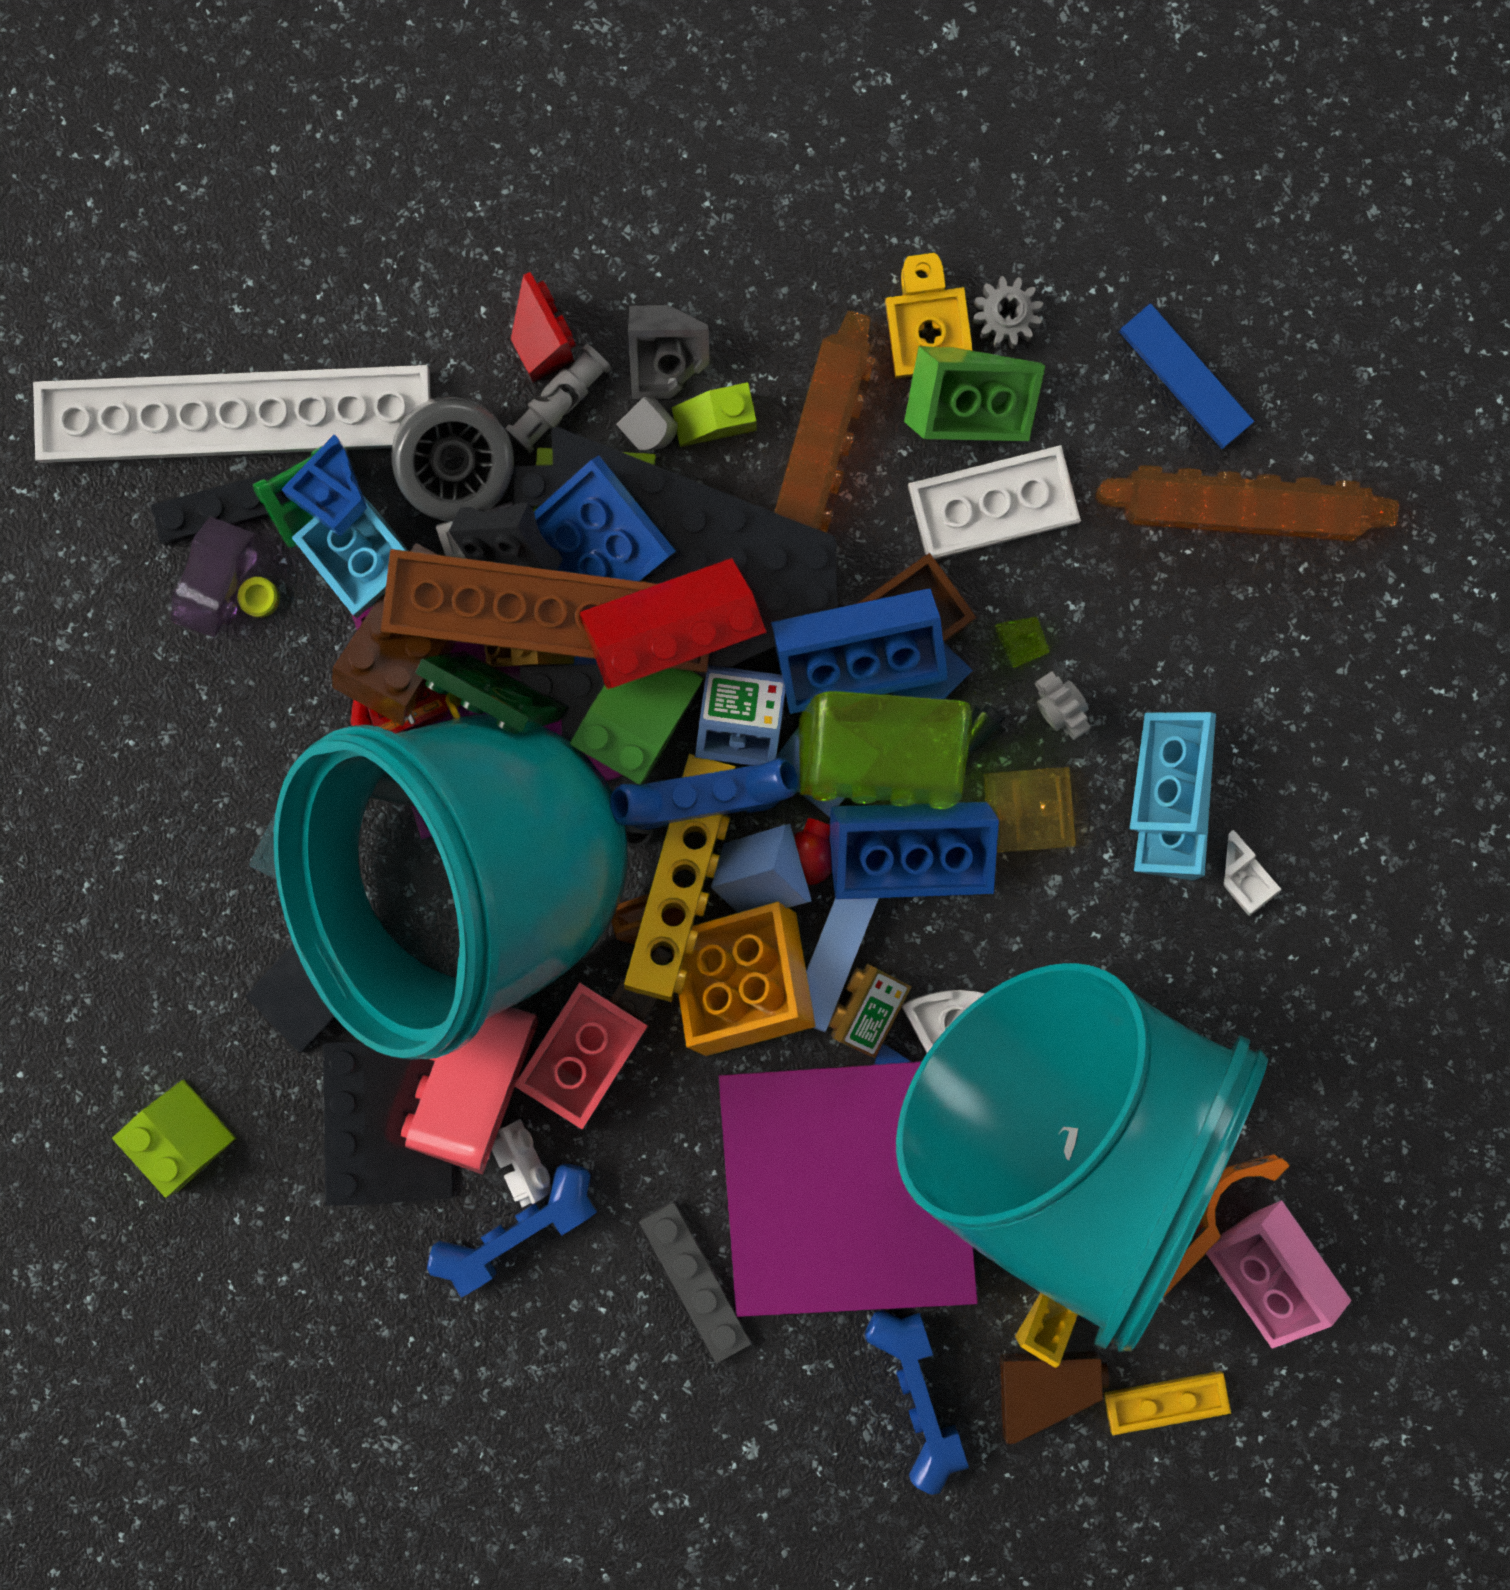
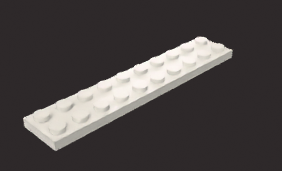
[33,365,431,463]

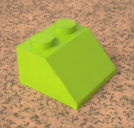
[112,1080,236,1198]

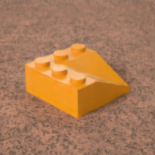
[672,902,816,1056]

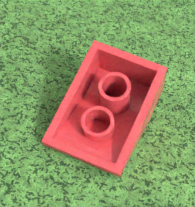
[514,983,647,1129]

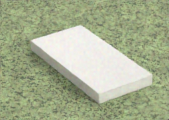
[908,445,1081,559]

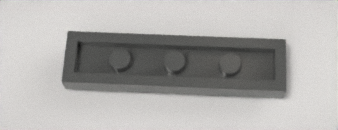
[639,1201,751,1364]

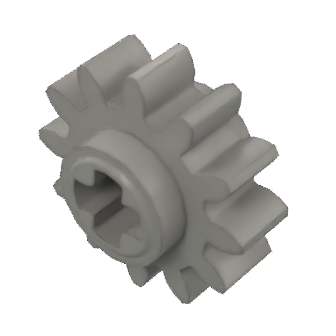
[972,276,1043,349]
[1035,671,1091,740]

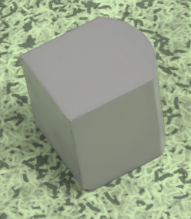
[616,397,678,450]

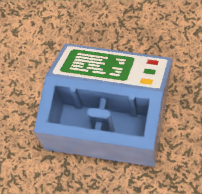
[695,665,785,766]

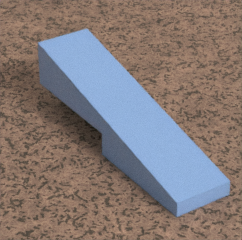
[806,898,878,1033]

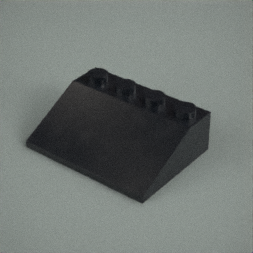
[323,1040,453,1206]

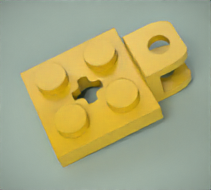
[885,253,973,379]

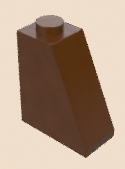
[1000,1351,1109,1444]

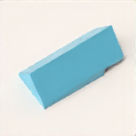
[1130,712,1216,881]

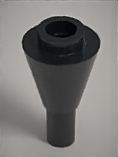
[944,703,1006,771]

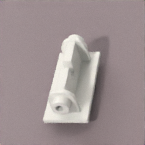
[492,1119,552,1207]

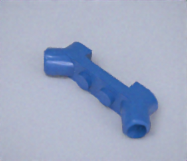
[610,758,798,830]
[427,1163,597,1297]
[865,1310,969,1495]

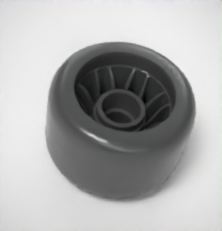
[391,396,514,521]

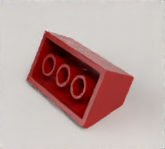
[579,558,766,690]

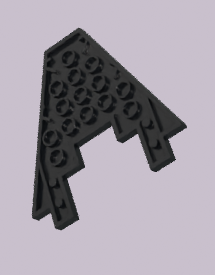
[513,427,838,742]

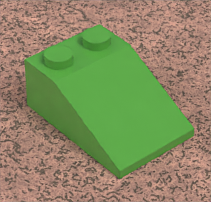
[904,346,1045,441]
[570,668,704,785]

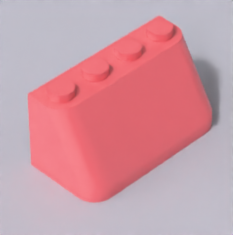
[400,1007,538,1175]

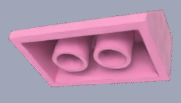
[1206,1200,1351,1349]

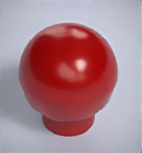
[793,818,832,885]

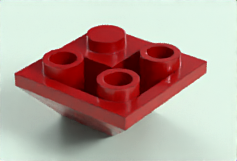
[511,272,576,382]

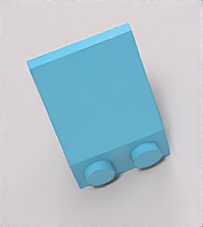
[292,496,408,618]

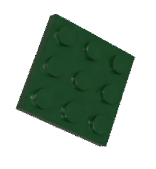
[415,651,566,734]

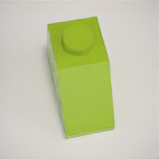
[672,382,757,447]

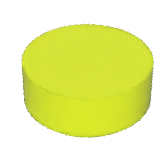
[237,577,280,618]

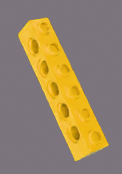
[624,754,735,1002]

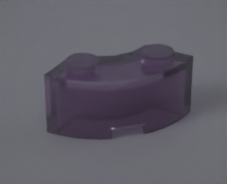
[171,517,257,638]

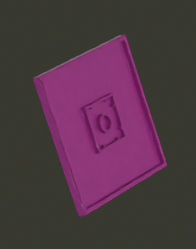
[719,1061,978,1317]

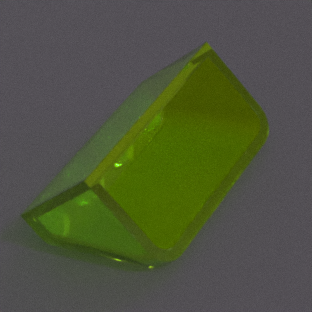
[799,691,972,809]

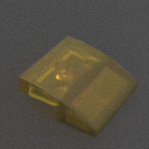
[984,767,1076,853]

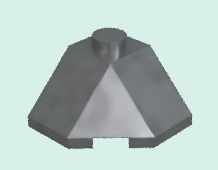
[628,305,709,399]

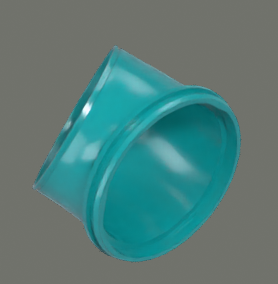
[274,715,628,1060]
[896,963,1268,1352]

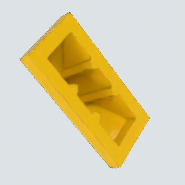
[1015,1293,1077,1368]

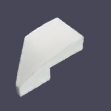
[1224,830,1281,916]

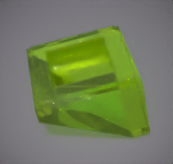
[994,617,1050,668]

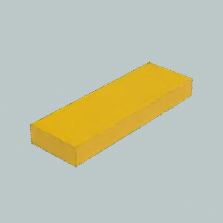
[1103,1371,1231,1435]

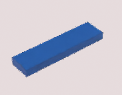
[1119,303,1254,449]

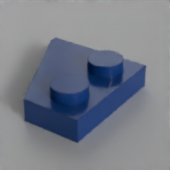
[281,434,367,536]

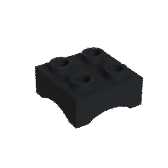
[449,503,563,571]

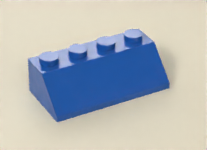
[771,588,948,714]
[829,802,999,899]

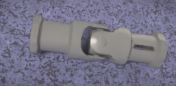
[505,344,612,453]

